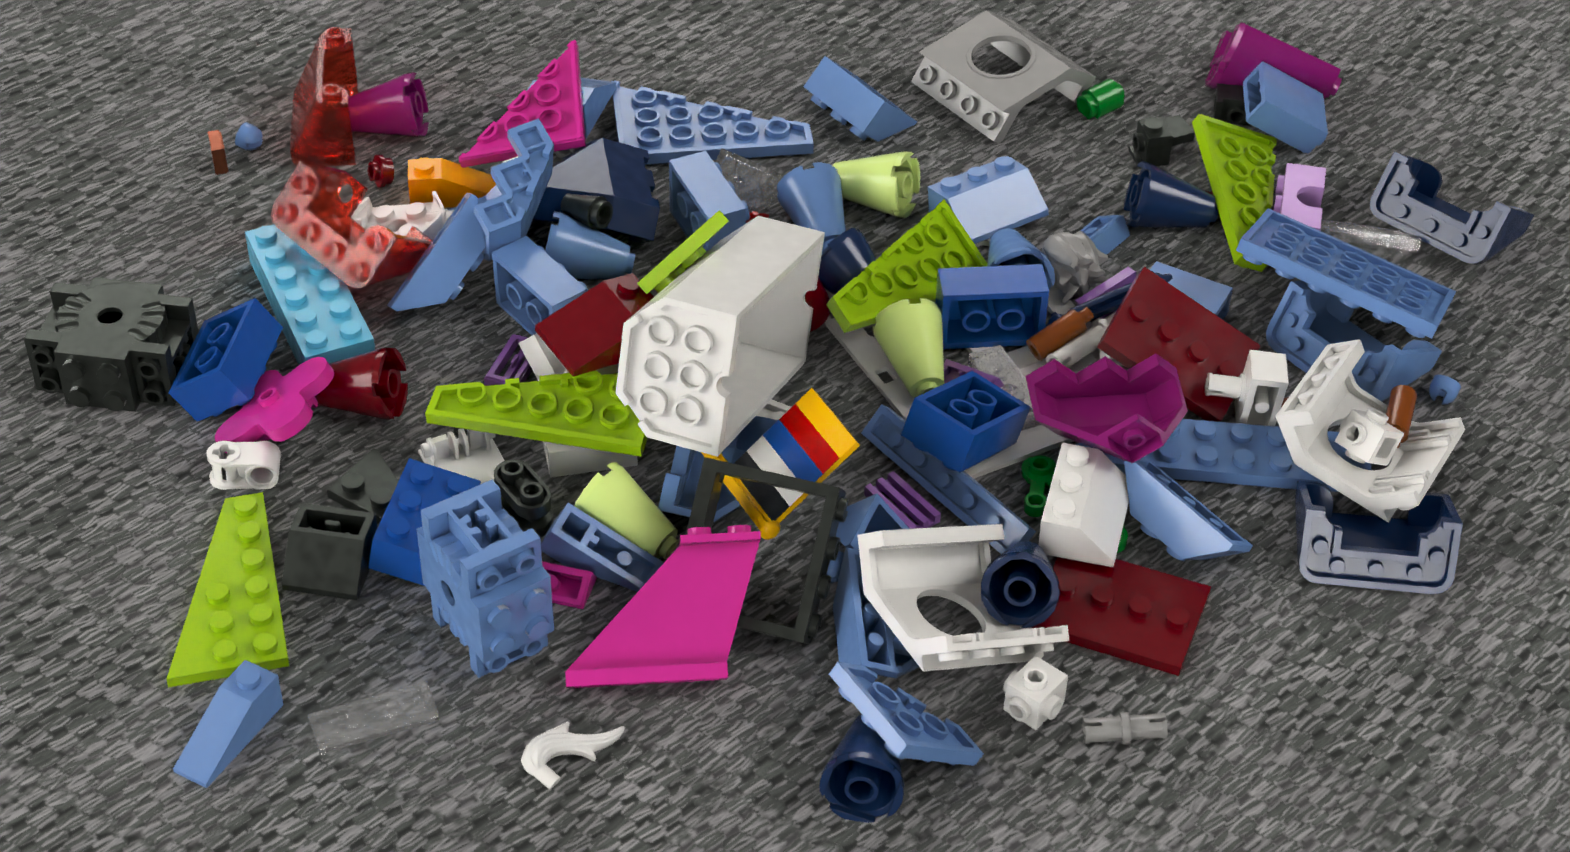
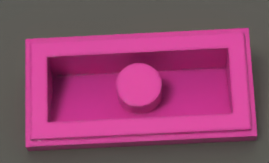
[542,561,597,609]

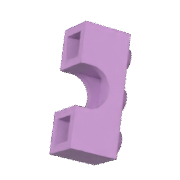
[1273,163,1326,231]

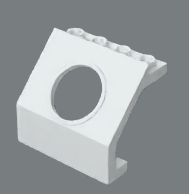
[1275,339,1465,523]
[857,524,1069,672]

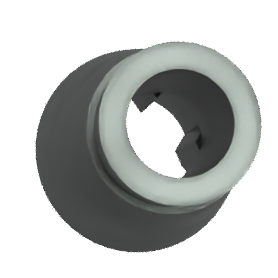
[561,193,613,230]

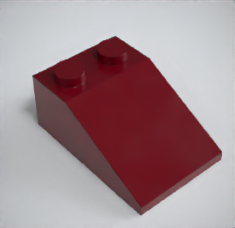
[535,273,654,377]

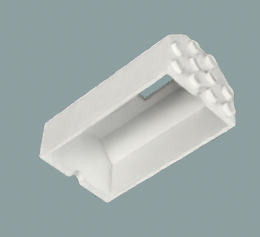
[616,216,825,457]

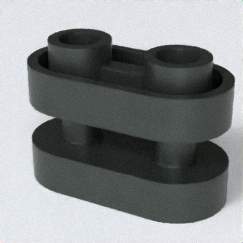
[494,459,553,538]

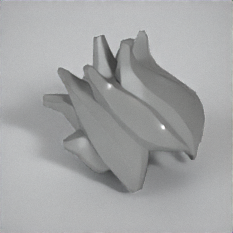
[1041,231,1109,304]

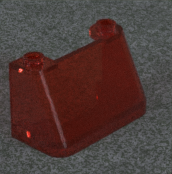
[290,27,359,167]

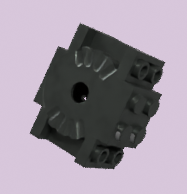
[24,277,199,412]

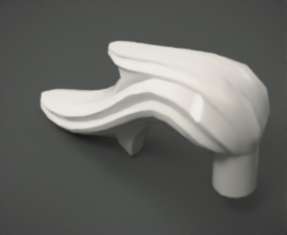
[521,722,625,790]

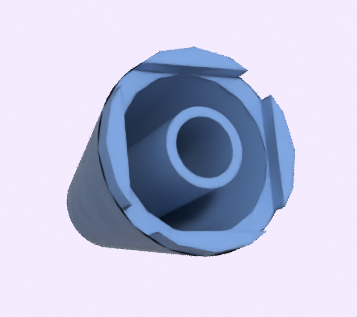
[777,162,846,255]
[545,211,636,279]
[987,228,1055,290]

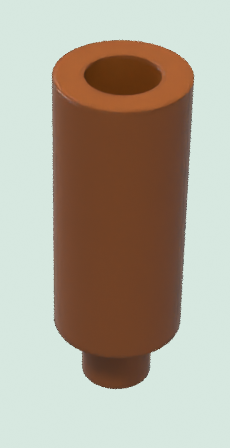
[1026,307,1094,361]
[1385,385,1417,448]

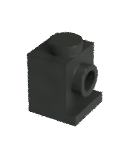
[1213,83,1251,126]
[1128,116,1173,169]

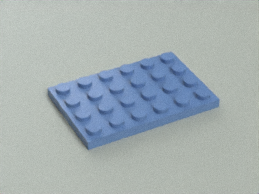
[1236,208,1456,339]

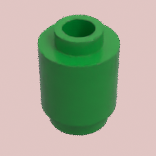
[1076,79,1125,119]

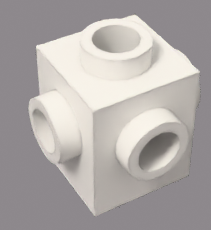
[1335,408,1404,466]
[1003,656,1068,730]

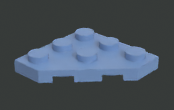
[829,662,984,766]

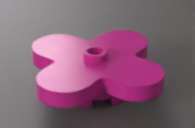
[215,357,334,453]

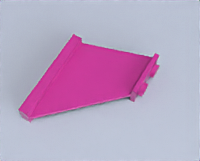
[565,525,761,688]

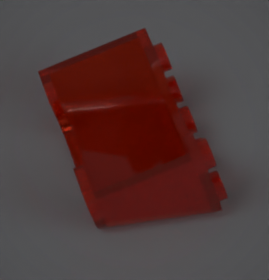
[271,160,433,289]

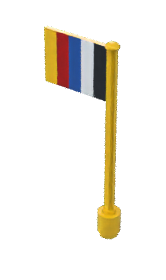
[701,388,860,540]

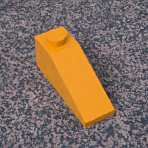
[408,158,496,208]

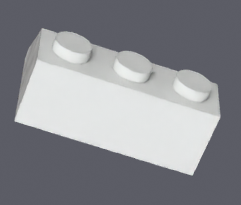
[1039,442,1129,568]

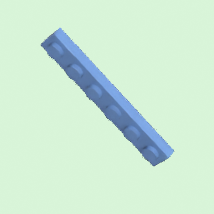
[861,404,1036,555]

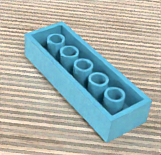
[245,215,375,365]

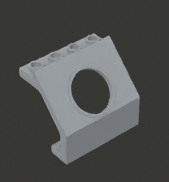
[911,10,1096,143]

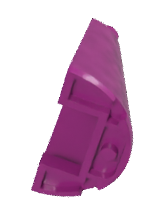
[1205,22,1342,99]

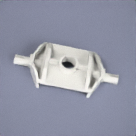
[323,191,454,252]

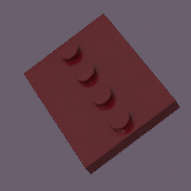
[1097,267,1261,422]
[1032,557,1211,676]

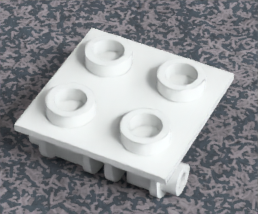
[418,428,505,484]

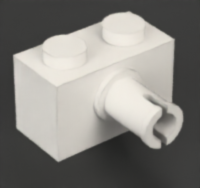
[1205,350,1289,426]

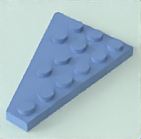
[611,81,814,164]

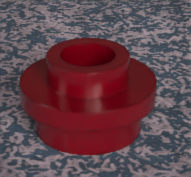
[368,155,394,188]

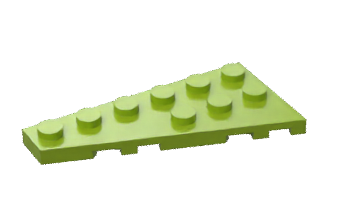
[826,199,987,333]
[637,210,729,294]
[425,370,648,457]
[166,492,289,688]

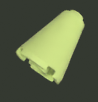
[832,151,920,218]
[872,298,944,398]
[575,462,679,559]

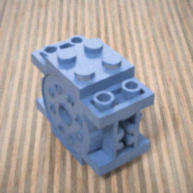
[417,479,554,678]

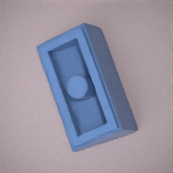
[1080,215,1130,255]

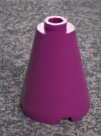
[336,72,429,137]

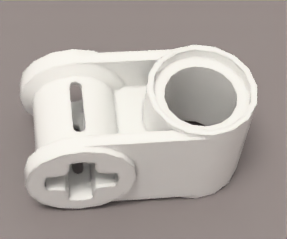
[206,441,281,490]

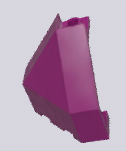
[1025,354,1188,463]

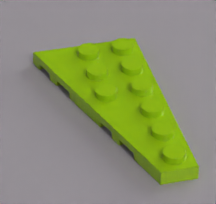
[1192,114,1277,272]

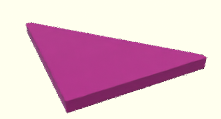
[459,40,586,168]

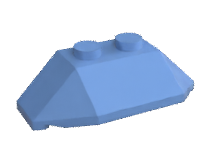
[387,192,486,311]
[1124,457,1253,561]
[833,547,919,679]

